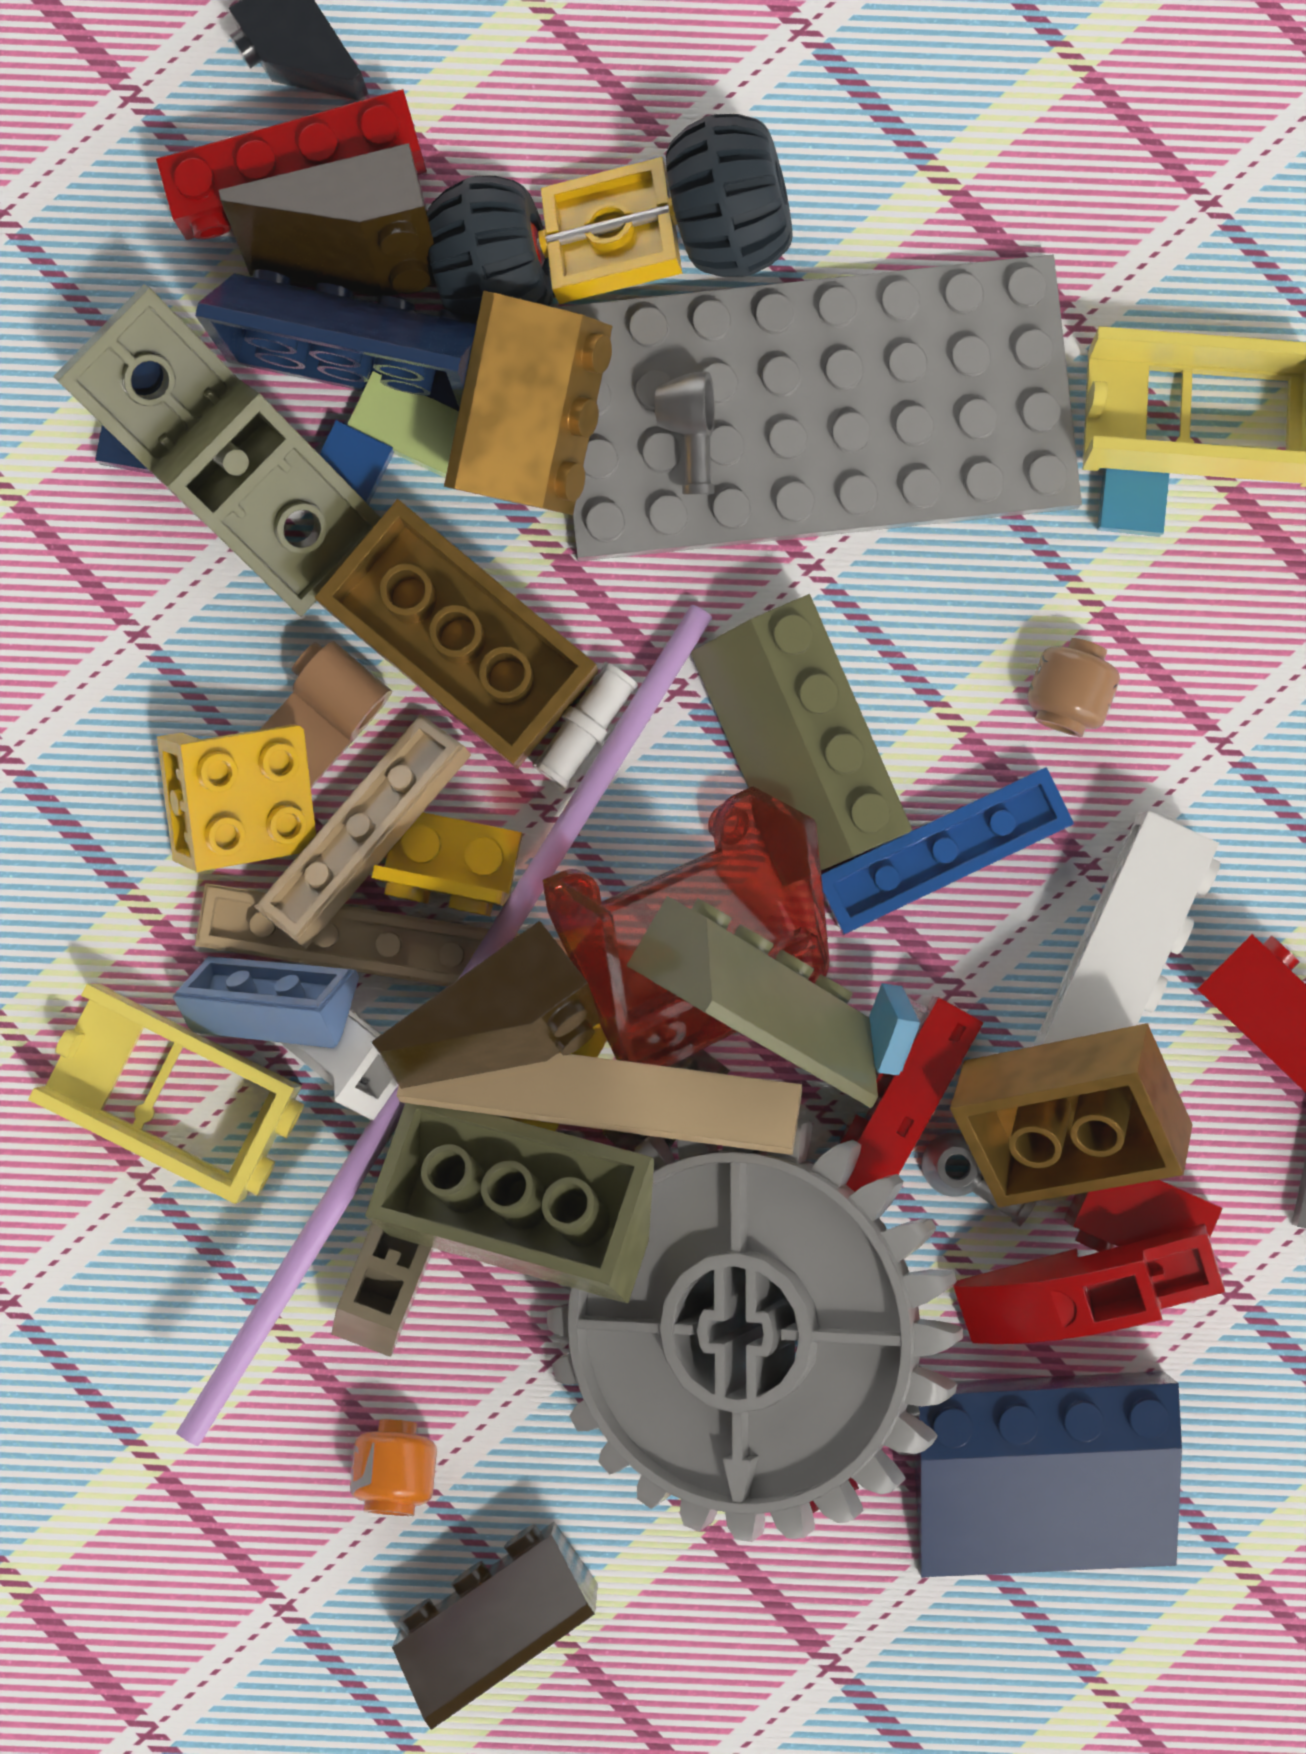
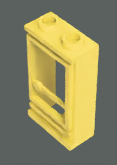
[1082,326,1306,487]
[28,983,304,1204]

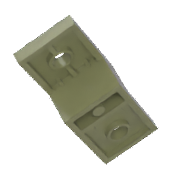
[53,284,381,617]

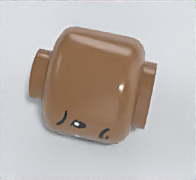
[1027,638,1120,737]

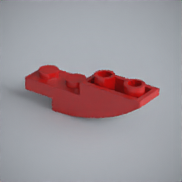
[953,1223,1225,1344]

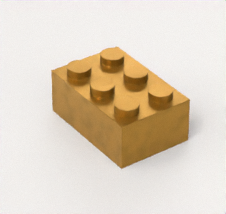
[950,1023,1193,1208]

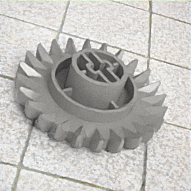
[547,1118,963,1542]

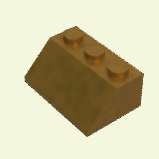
[444,291,613,515]

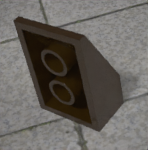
[219,143,435,296]
[371,920,600,1089]

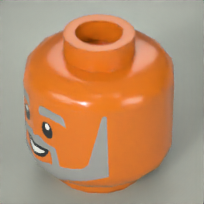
[350,1419,437,1516]

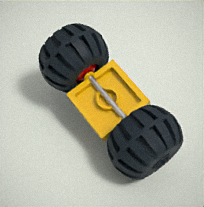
[427,114,793,324]

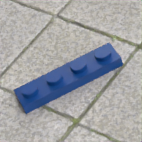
[815,767,1074,935]

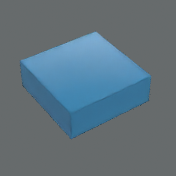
[1097,468,1170,537]
[869,983,920,1075]

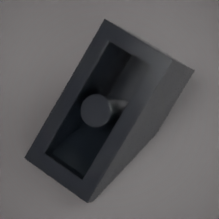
[229,0,369,100]

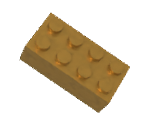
[314,499,598,769]

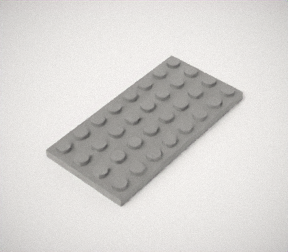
[554,254,1082,562]

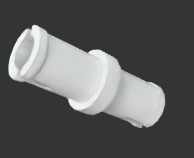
[532,662,638,789]

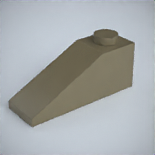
[331,1222,434,1357]

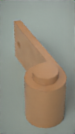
[259,641,392,788]

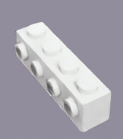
[1033,811,1220,1046]

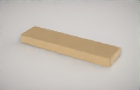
[254,714,471,949]

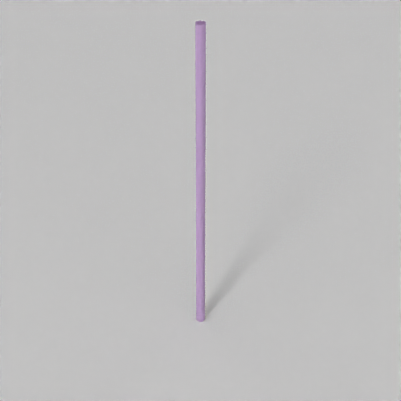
[176,605,712,1446]

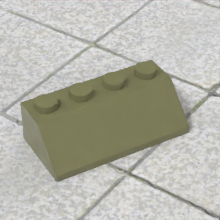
[690,594,913,884]
[626,896,878,1108]
[365,1103,654,1304]

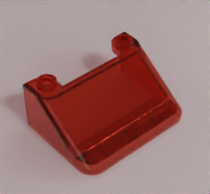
[542,786,830,1067]

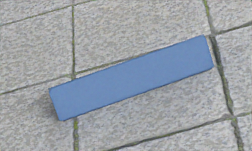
[173,956,359,1048]

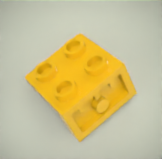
[157,725,316,872]
[371,812,523,917]

